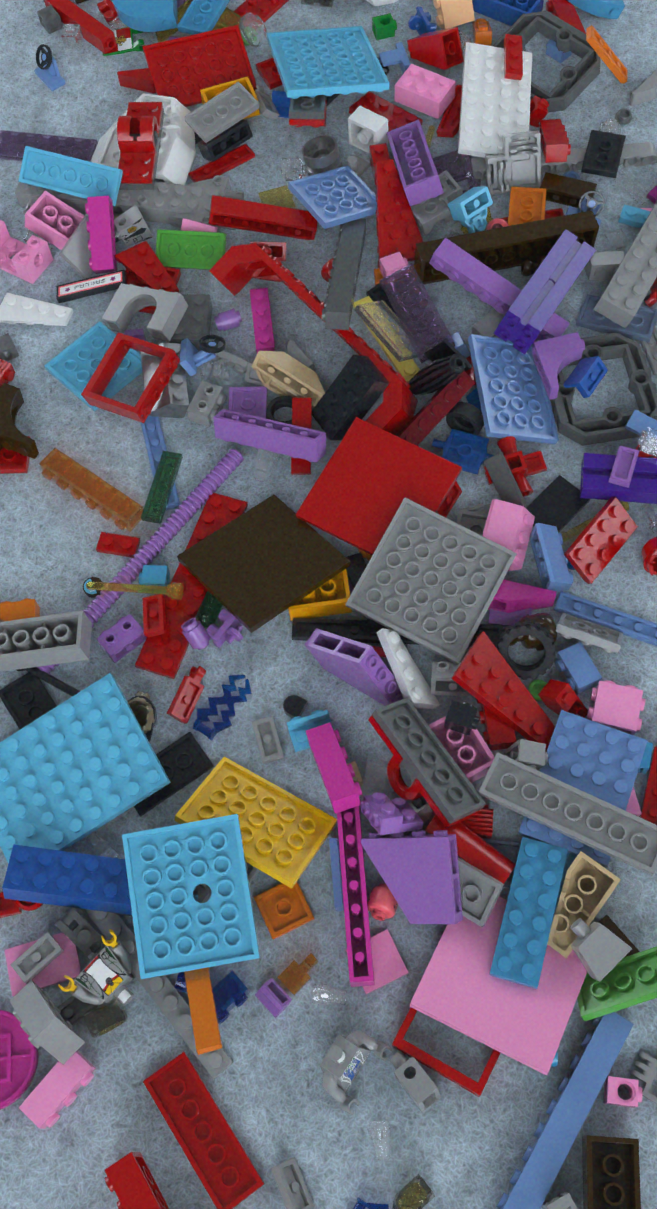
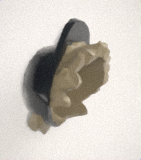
[127,691,157,742]

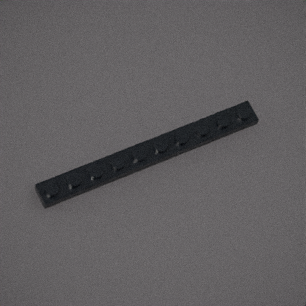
[292,618,503,647]

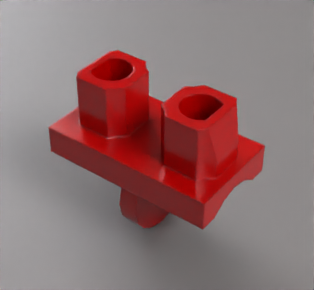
[97,0,122,24]

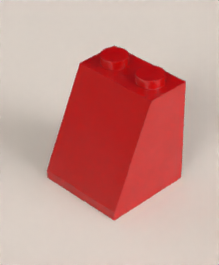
[407,27,464,70]

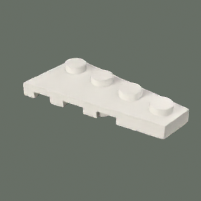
[0,293,74,326]
[377,628,440,709]

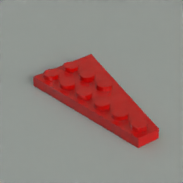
[375,159,423,268]
[451,631,555,752]

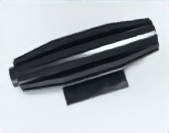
[408,339,472,396]

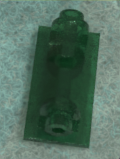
[195,590,223,629]

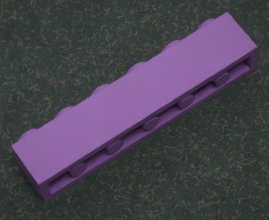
[213,409,326,462]

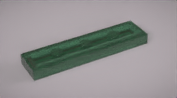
[141,451,183,524]

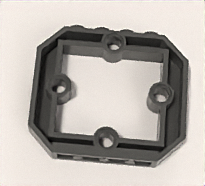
[493,11,601,112]
[550,333,657,446]

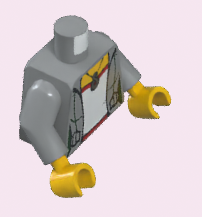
[58,929,134,1006]

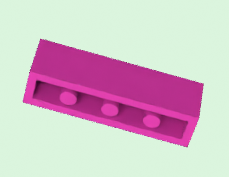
[85,196,117,274]
[250,288,275,354]
[305,722,363,814]

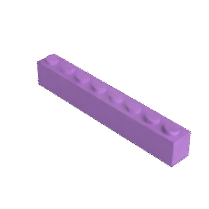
[429,238,570,340]

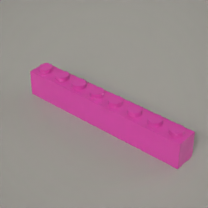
[337,806,375,987]

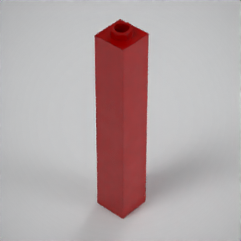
[44,0,117,54]

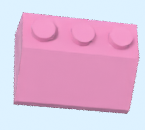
[482,499,535,571]

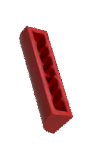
[425,815,516,884]

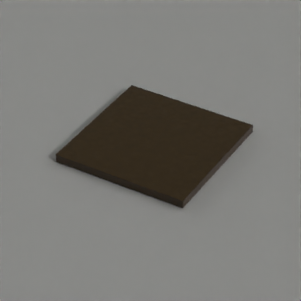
[177,494,351,633]

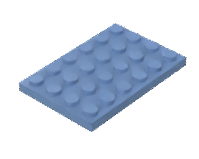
[468,334,559,444]
[518,710,648,868]

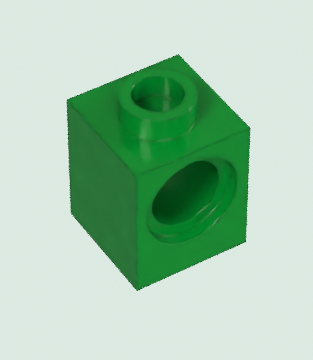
[372,13,397,40]

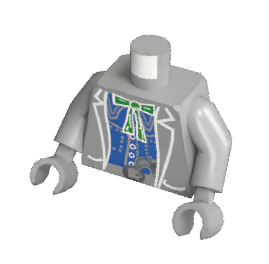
[320,1031,392,1115]

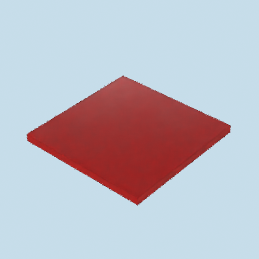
[295,417,462,555]

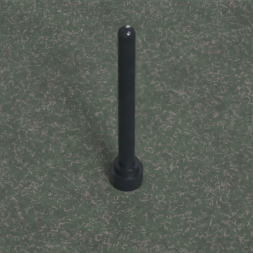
[17,667,80,696]

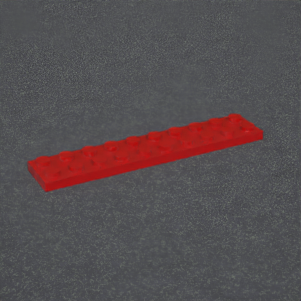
[135,492,248,679]

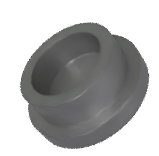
[615,108,632,125]

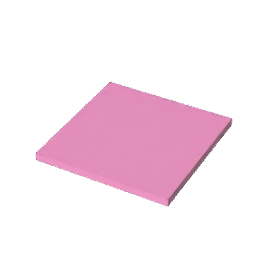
[409,896,587,1076]

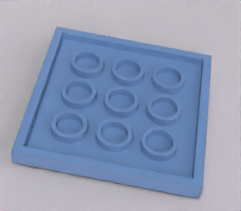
[288,165,377,229]

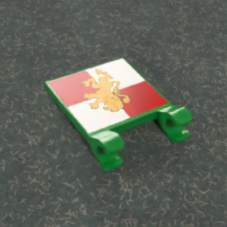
[102,27,145,56]

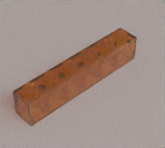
[39,448,146,532]

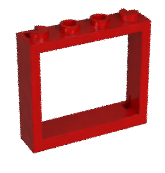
[81,332,180,423]
[392,1007,501,1097]

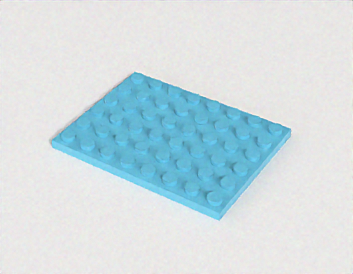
[267,26,390,99]
[0,673,171,863]

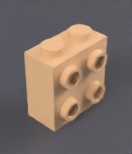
[433,0,475,29]

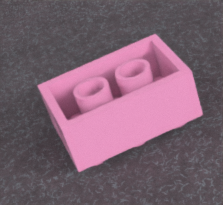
[394,64,456,119]
[25,191,84,250]
[428,715,495,783]

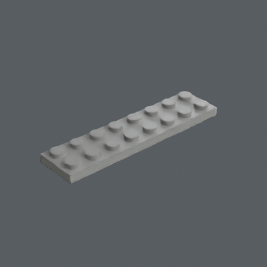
[478,752,657,876]

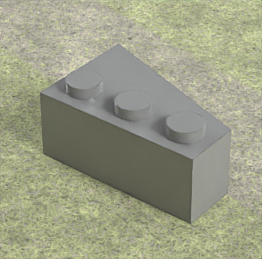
[10,980,85,1065]

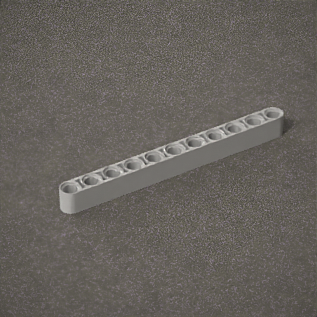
[467,142,657,181]

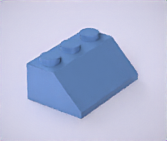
[530,523,573,592]

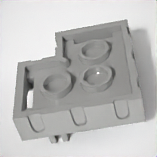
[485,130,541,195]
[410,170,463,235]

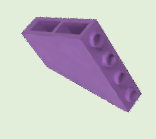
[305,628,404,706]
[361,830,463,924]

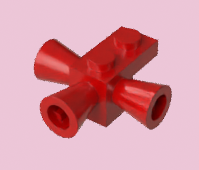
[483,436,547,497]

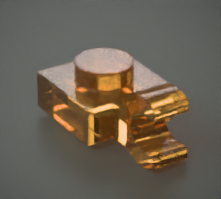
[277,953,319,996]

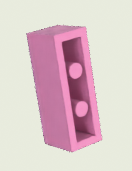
[19,1050,96,1129]

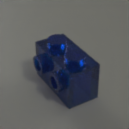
[213,970,250,1024]

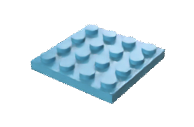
[44,321,142,412]

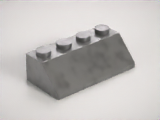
[140,342,189,418]

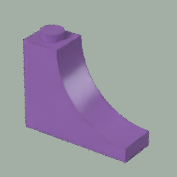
[531,332,585,400]

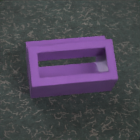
[255,978,292,1018]

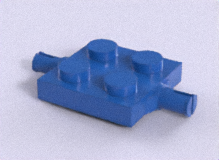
[432,429,495,475]

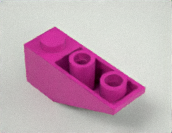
[488,579,557,613]

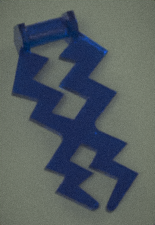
[193,675,251,740]

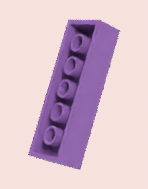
[387,119,444,206]

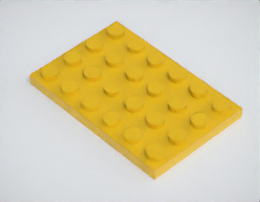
[174,757,337,888]

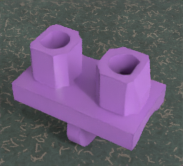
[206,609,243,648]

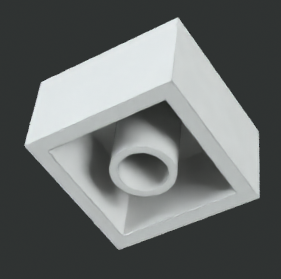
[348,106,388,153]

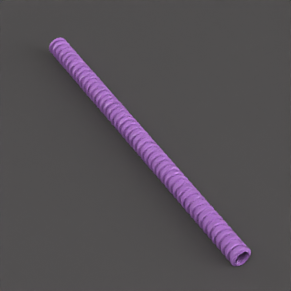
[37,449,244,674]

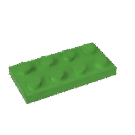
[156,229,227,270]
[577,946,657,1021]

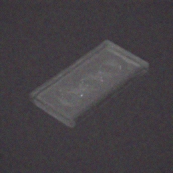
[355,300,426,362]

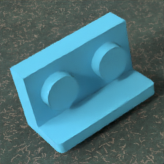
[287,710,334,752]

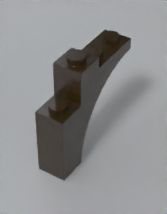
[0,383,39,459]

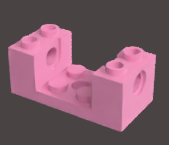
[0,220,54,284]

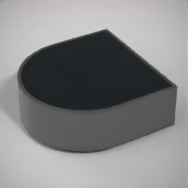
[283,695,308,718]

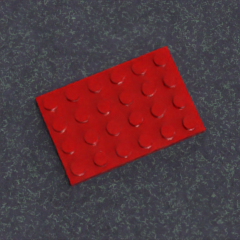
[143,25,257,107]

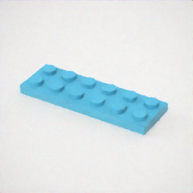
[18,146,123,206]

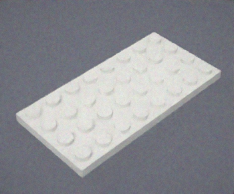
[458,42,532,158]

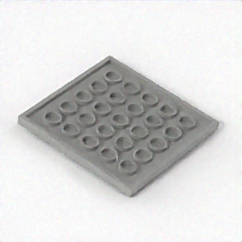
[345,498,517,664]

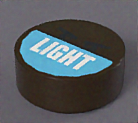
[83,577,104,598]

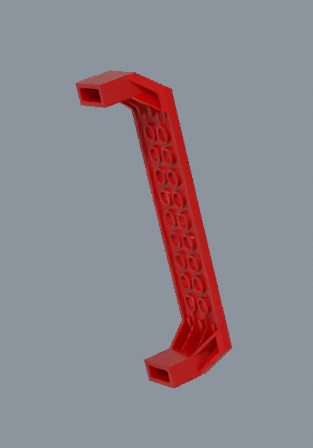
[209,243,418,436]

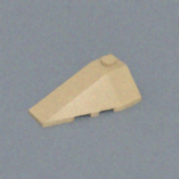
[548,851,621,959]

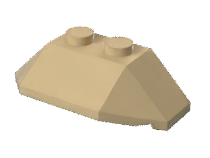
[251,351,325,408]

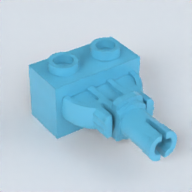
[448,186,493,234]

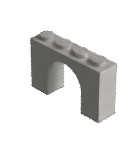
[102,283,189,342]

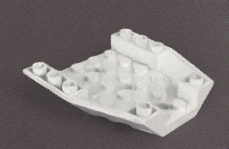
[90,93,196,185]

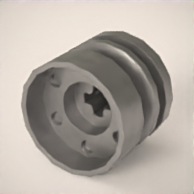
[302,135,343,176]

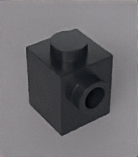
[444,700,480,736]

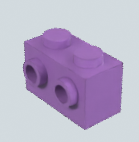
[97,614,147,663]

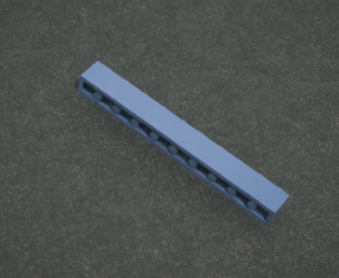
[496,1012,634,1209]

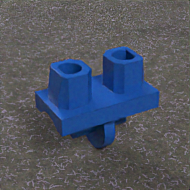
[408,6,437,35]

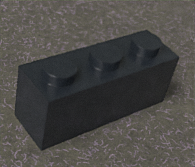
[197,119,253,162]

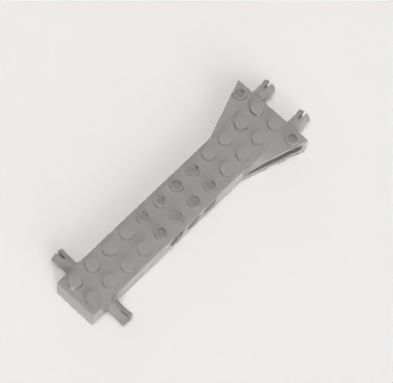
[15,175,244,233]

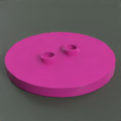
[0,1010,38,1110]

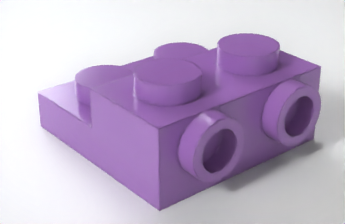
[361,793,423,835]

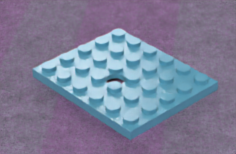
[122,814,260,979]

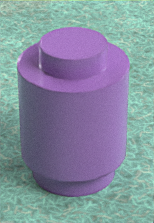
[214,308,242,331]
[181,618,210,650]

